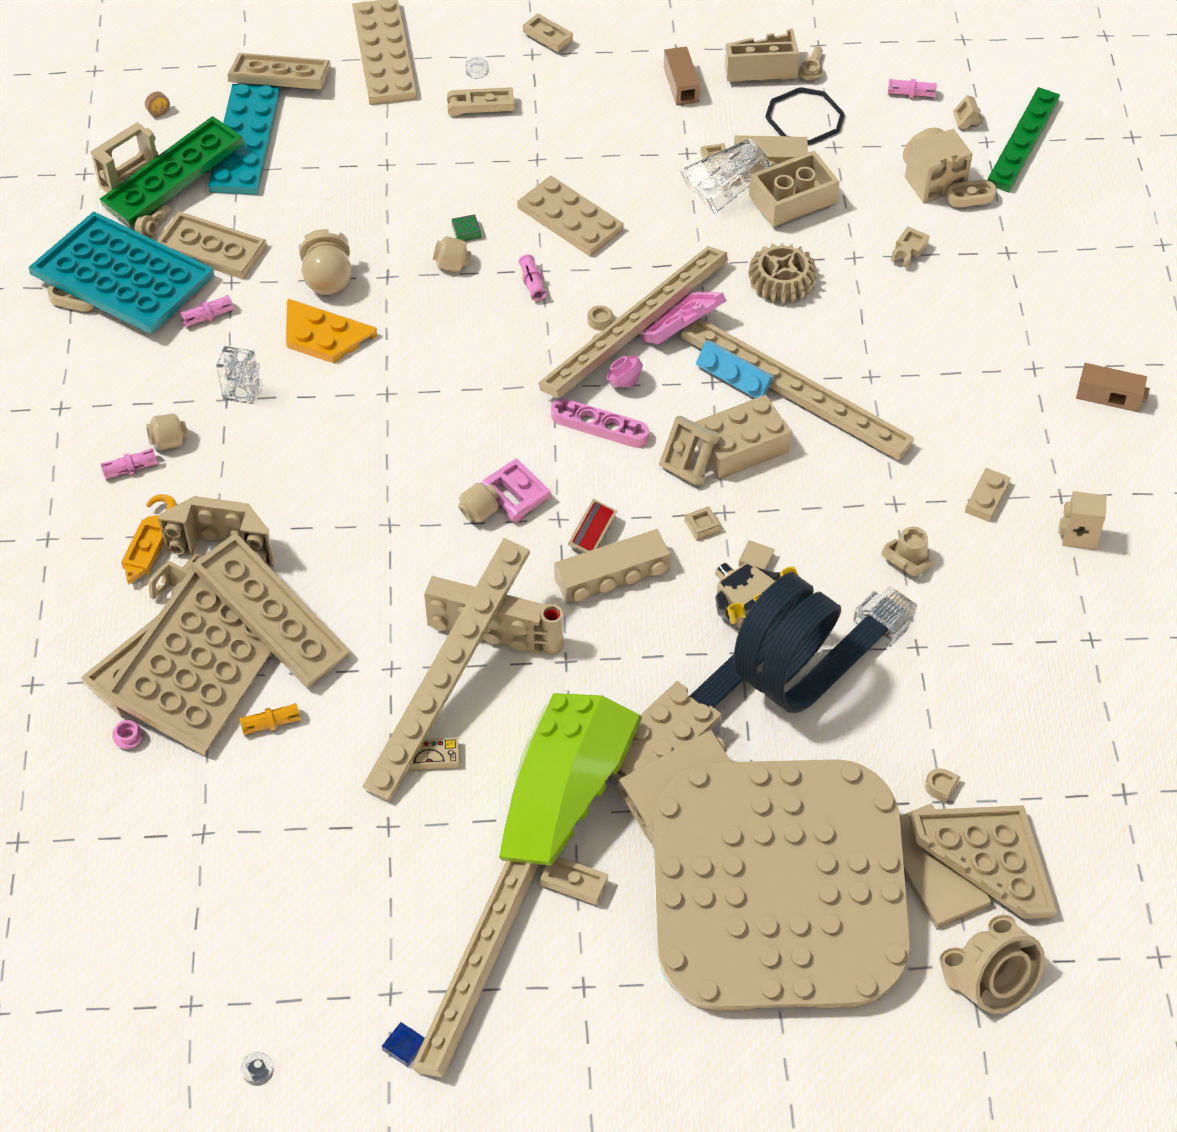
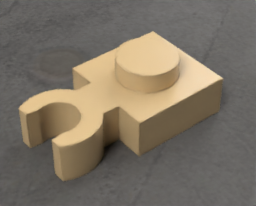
[891,226,930,267]

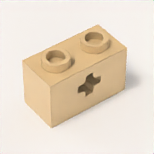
[1058,491,1107,550]

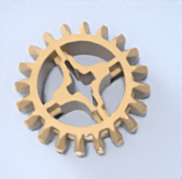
[748,242,817,303]

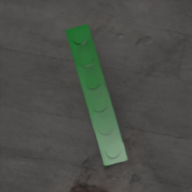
[988,87,1060,193]

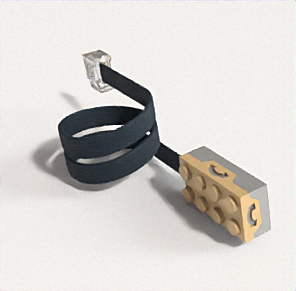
[608,572,918,787]

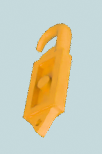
[121,494,177,584]

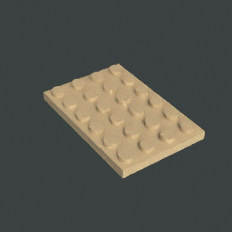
[103,568,272,755]

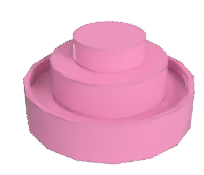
[606,355,643,388]

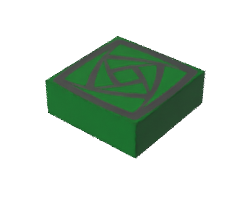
[451,214,481,241]

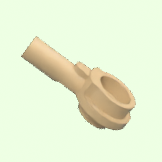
[799,46,823,81]
[134,204,170,239]

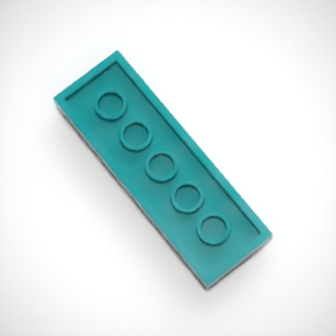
[208,84,280,195]

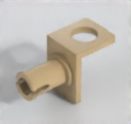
[148,554,203,600]

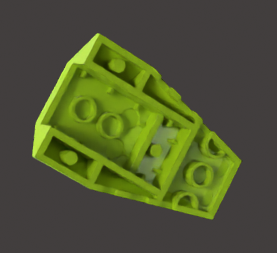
[499,693,642,865]

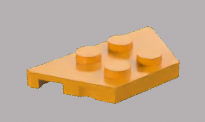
[286,299,378,363]

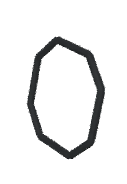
[765,87,845,144]

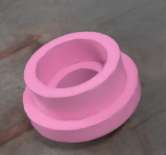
[112,720,143,749]

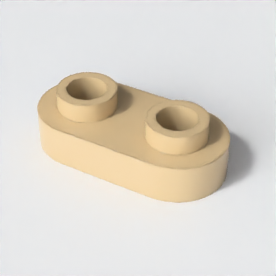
[946,179,996,207]
[48,285,95,312]

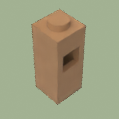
[663,46,700,106]
[1076,363,1150,412]

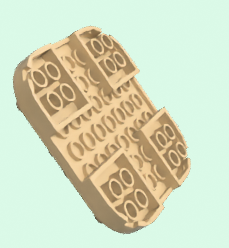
[653,759,910,1011]

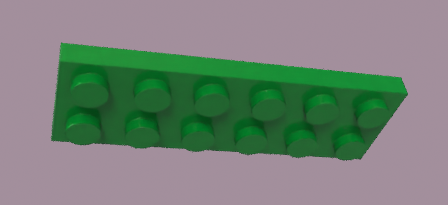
[100,116,244,227]

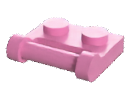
[481,458,551,523]

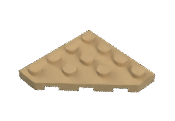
[908,805,1057,919]

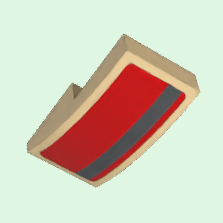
[568,499,617,553]

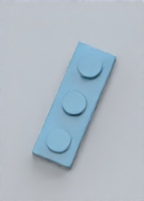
[696,340,774,398]

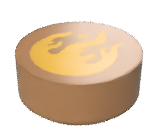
[145,91,170,117]

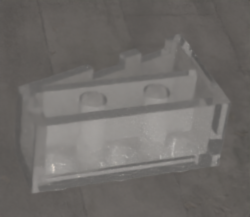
[679,138,771,214]

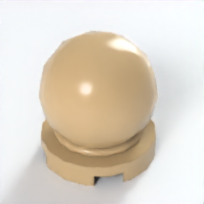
[299,229,352,295]

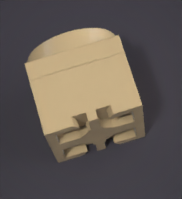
[903,127,973,203]

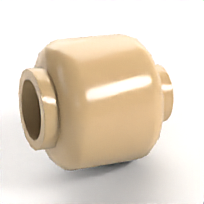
[433,236,471,272]
[146,413,188,450]
[458,482,499,523]

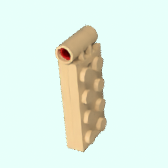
[424,576,564,655]

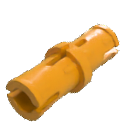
[239,703,301,736]

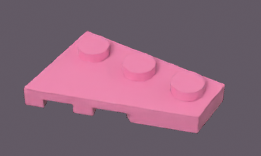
[639,292,727,344]

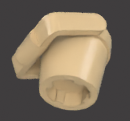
[881,526,932,576]

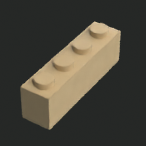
[554,529,670,604]

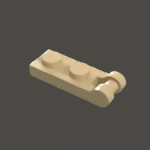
[447,87,514,117]

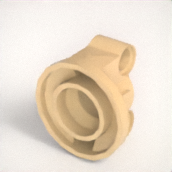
[939,914,1045,1014]

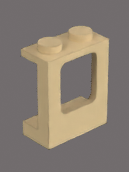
[90,122,159,193]

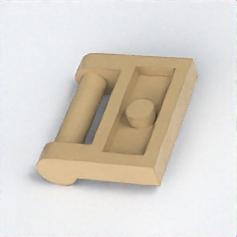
[659,416,720,485]

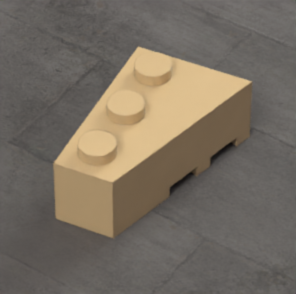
[725,28,799,82]

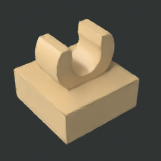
[953,95,984,130]

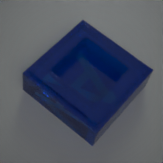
[381,1022,425,1068]

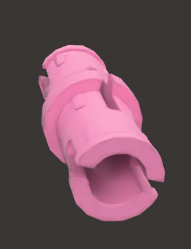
[888,78,937,98]
[519,254,547,301]
[180,295,234,328]
[100,448,158,480]

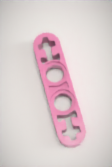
[551,398,649,448]

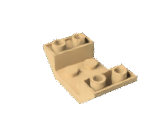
[158,496,275,567]

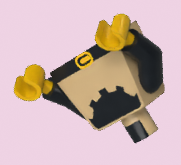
[715,563,799,629]

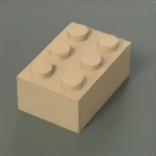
[749,150,840,227]
[695,395,792,479]

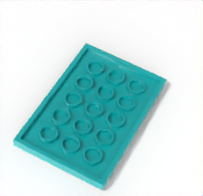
[28,211,214,334]

